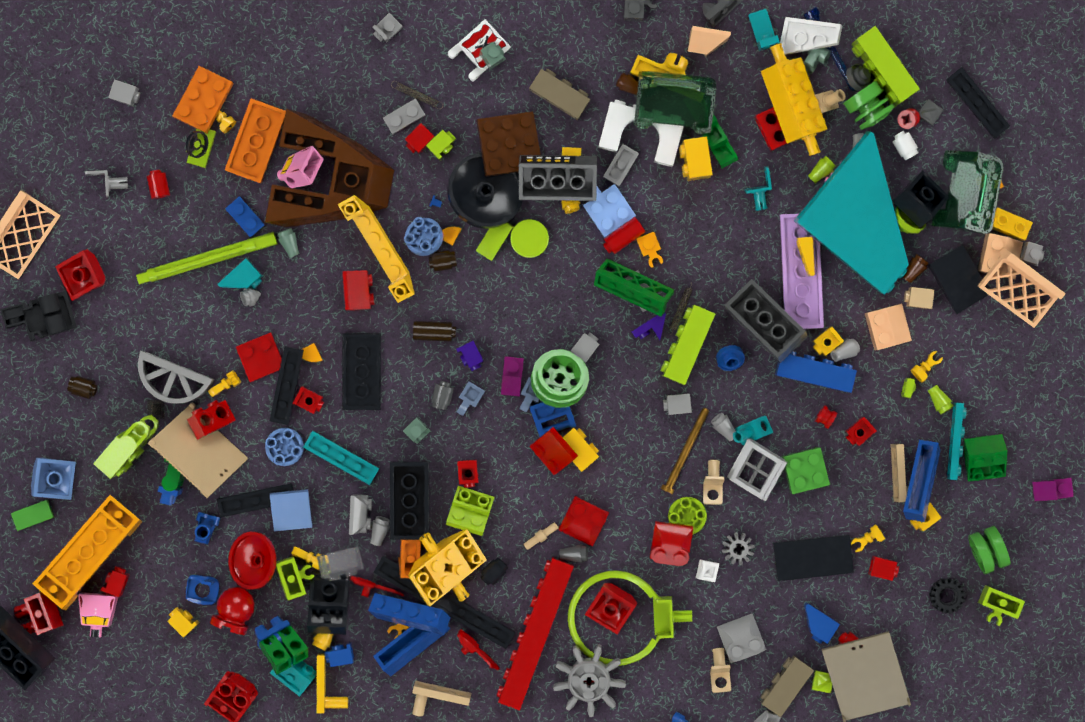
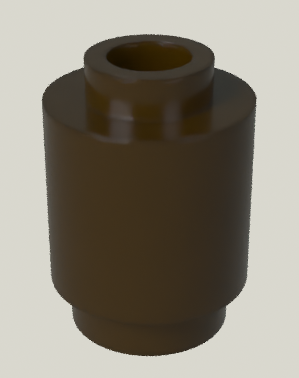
[428,250,457,272]
[67,376,98,399]

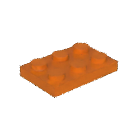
[172,66,234,134]

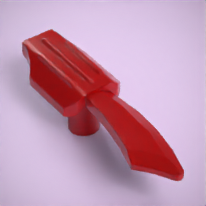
[349,576,404,598]
[457,629,500,670]

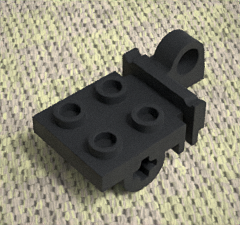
[0,291,77,342]

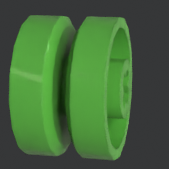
[968,526,1011,575]

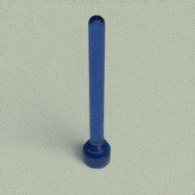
[803,7,856,91]

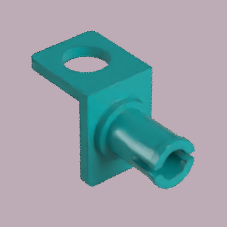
[744,166,772,211]
[733,416,773,445]

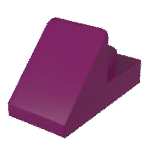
[501,356,524,396]
[1032,478,1074,501]

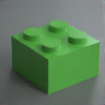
[781,447,830,494]

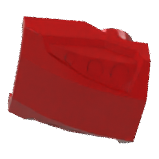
[204,671,259,722]

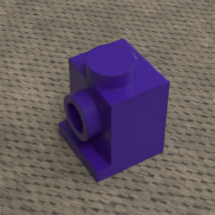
[456,341,484,371]

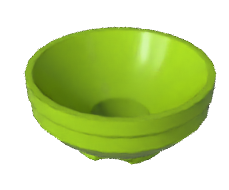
[894,206,926,234]

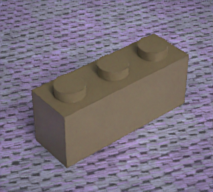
[529,69,590,121]
[760,655,814,718]

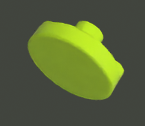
[510,219,549,258]
[668,497,707,535]

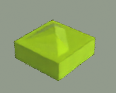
[901,378,916,398]
[811,670,832,693]

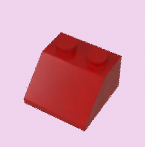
[342,270,375,311]

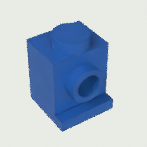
[325,642,355,667]

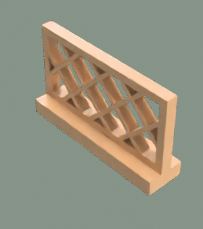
[0,190,61,280]
[978,247,1066,328]

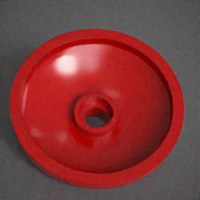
[228,532,276,590]

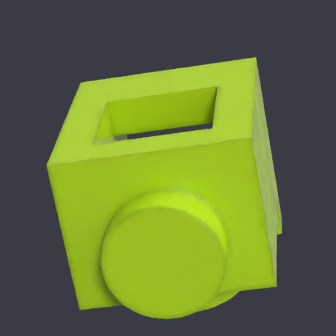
[426,130,456,161]

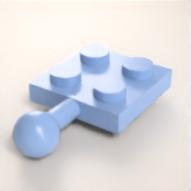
[583,184,636,237]

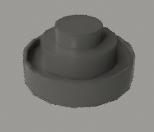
[846,64,871,92]

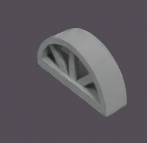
[138,351,215,404]

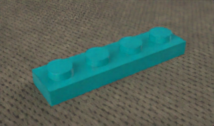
[947,403,966,480]
[303,431,380,485]

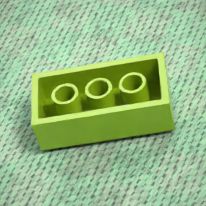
[852,26,920,107]
[660,305,715,385]

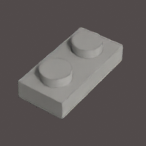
[383,98,426,135]
[603,144,639,186]

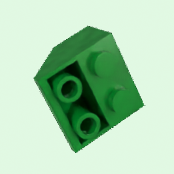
[964,434,1007,482]

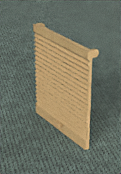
[148,403,248,498]

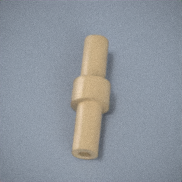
[524,522,559,550]

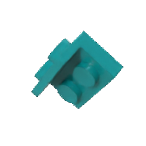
[270,661,317,697]

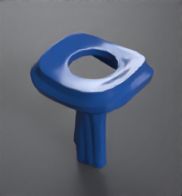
[186,575,219,605]

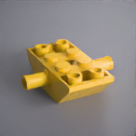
[408,529,487,606]

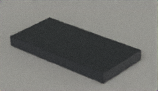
[342,333,381,410]
[773,535,854,581]

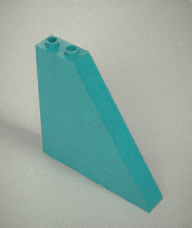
[794,131,909,295]

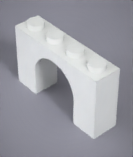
[598,100,685,167]

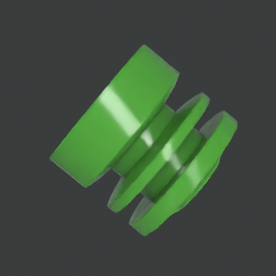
[843,80,895,130]

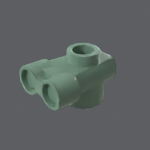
[803,47,831,74]

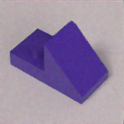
[631,313,666,341]

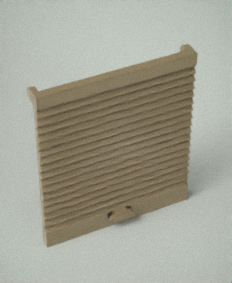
[822,631,911,722]

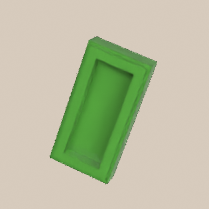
[11,500,55,531]

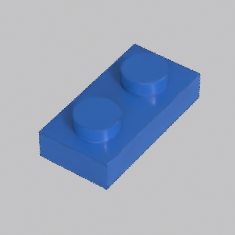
[225,196,265,238]

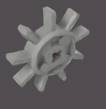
[553,644,626,717]

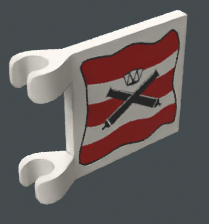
[448,19,511,82]

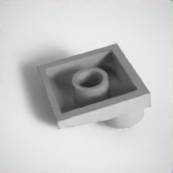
[349,494,372,535]
[717,613,766,663]

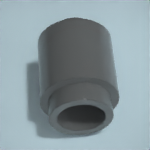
[431,381,454,410]

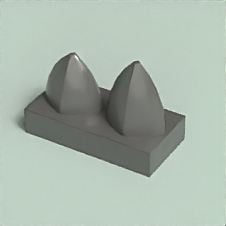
[702,0,741,28]

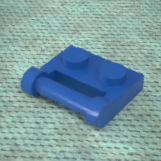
[529,402,577,437]

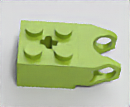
[93,415,159,479]

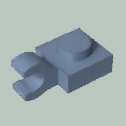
[519,377,539,412]
[457,382,485,416]

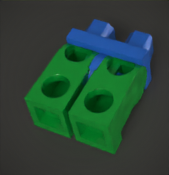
[158,458,185,505]
[255,616,308,675]

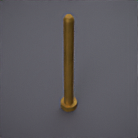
[661,408,709,494]

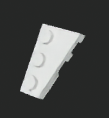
[780,17,842,55]

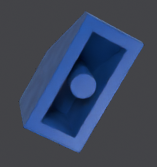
[804,602,840,644]

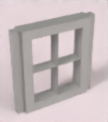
[727,438,788,501]

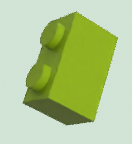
[276,556,314,600]
[978,585,1025,626]

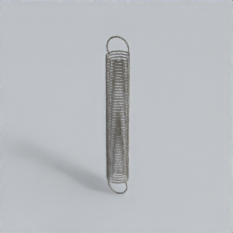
[391,81,443,109]
[670,282,692,335]

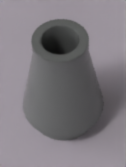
[559,544,588,563]

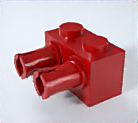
[14,592,64,635]

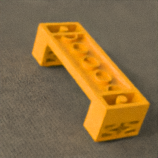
[33,495,142,610]

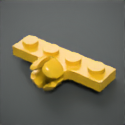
[630,53,708,103]

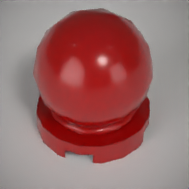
[210,587,255,635]

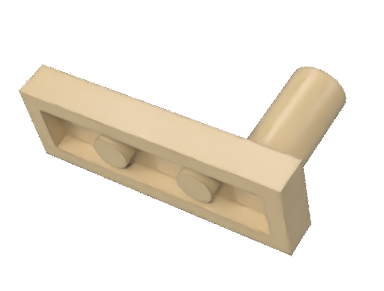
[891,444,909,502]
[412,681,471,716]

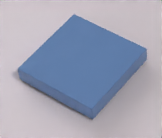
[270,489,312,531]

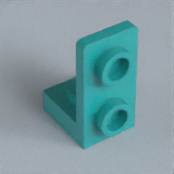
[748,9,780,51]

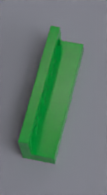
[594,259,674,317]

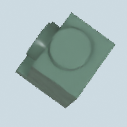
[479,42,506,70]
[403,417,430,444]

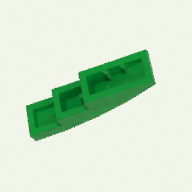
[683,97,739,168]

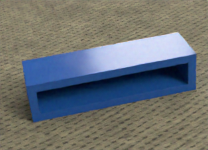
[775,352,857,393]
[903,440,941,522]
[368,593,451,635]
[373,626,451,677]

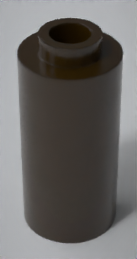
[413,321,456,342]

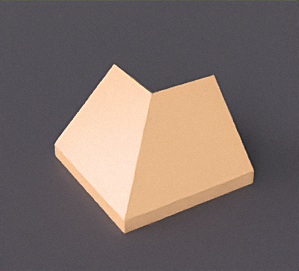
[688,26,731,57]

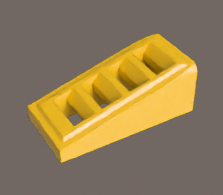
[796,237,815,277]

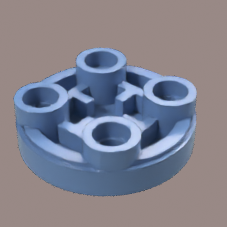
[404,217,443,256]
[265,428,304,466]

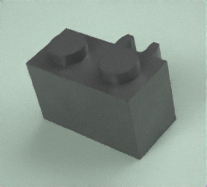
[624,0,657,22]

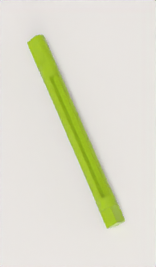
[136,232,278,284]

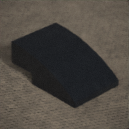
[927,245,989,314]
[307,571,350,635]

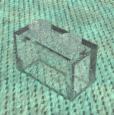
[317,546,364,581]

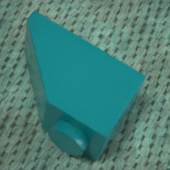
[217,258,263,289]

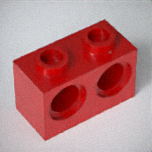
[754,107,787,152]
[187,400,236,440]

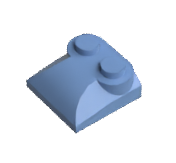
[31,458,76,500]

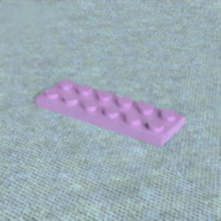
[780,214,824,329]

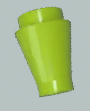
[808,156,836,184]
[928,385,954,415]

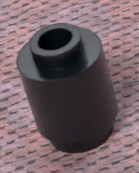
[480,557,509,586]

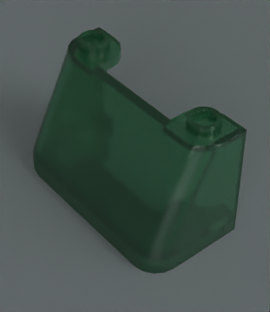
[634,71,717,135]
[931,150,1004,234]

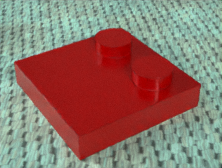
[236,332,282,382]
[529,427,578,475]

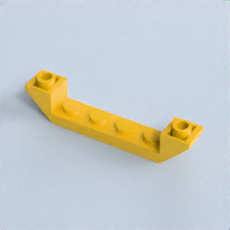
[338,195,415,303]

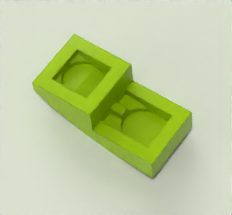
[476,223,514,261]

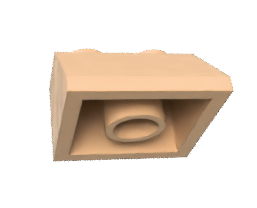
[978,233,1023,280]
[865,304,912,350]

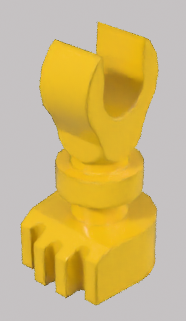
[216,110,236,134]
[910,351,943,383]
[208,370,241,397]
[851,524,885,552]
[291,547,326,570]

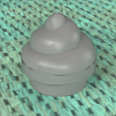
[240,288,261,307]

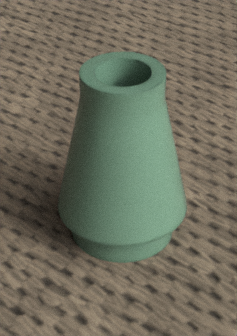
[277,228,300,258]

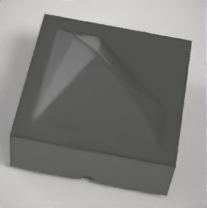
[919,99,943,126]

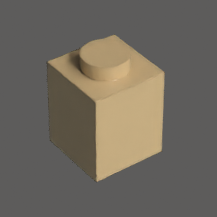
[904,287,934,309]

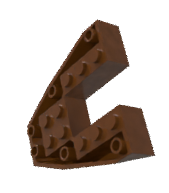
[265,109,394,227]

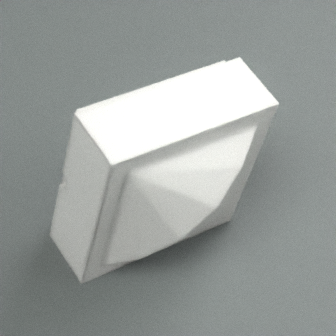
[696,559,719,582]

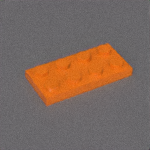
[225,98,286,184]

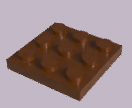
[476,111,541,177]

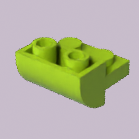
[446,486,494,536]

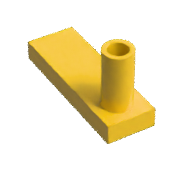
[317,653,348,713]

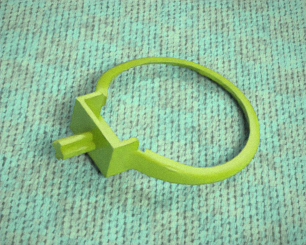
[568,571,693,666]

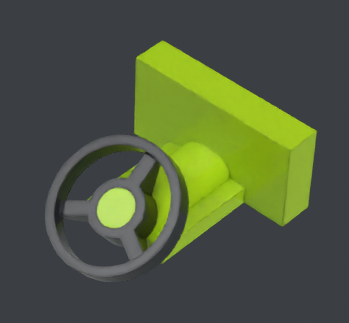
[186,129,216,168]

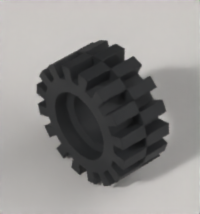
[929,578,966,614]

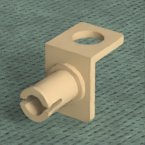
[815,89,845,113]
[703,460,724,505]
[710,648,731,693]

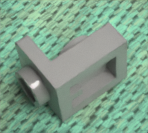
[372,13,403,43]

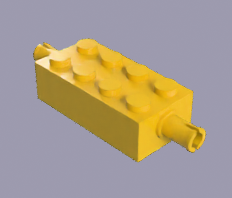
[761,43,827,156]

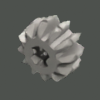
[722,532,755,565]

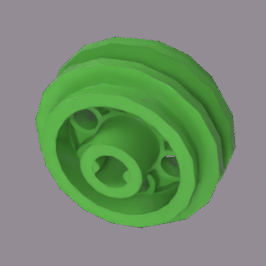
[531,349,589,408]

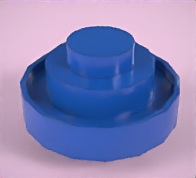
[716,345,745,371]

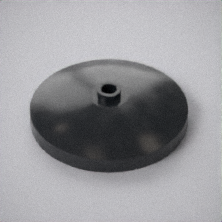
[447,153,523,229]

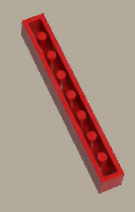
[496,557,574,711]

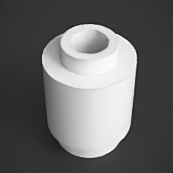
[892,131,919,160]

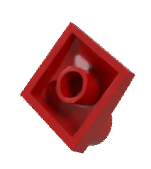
[55,249,105,301]
[558,496,609,547]
[650,521,693,566]
[585,583,637,635]

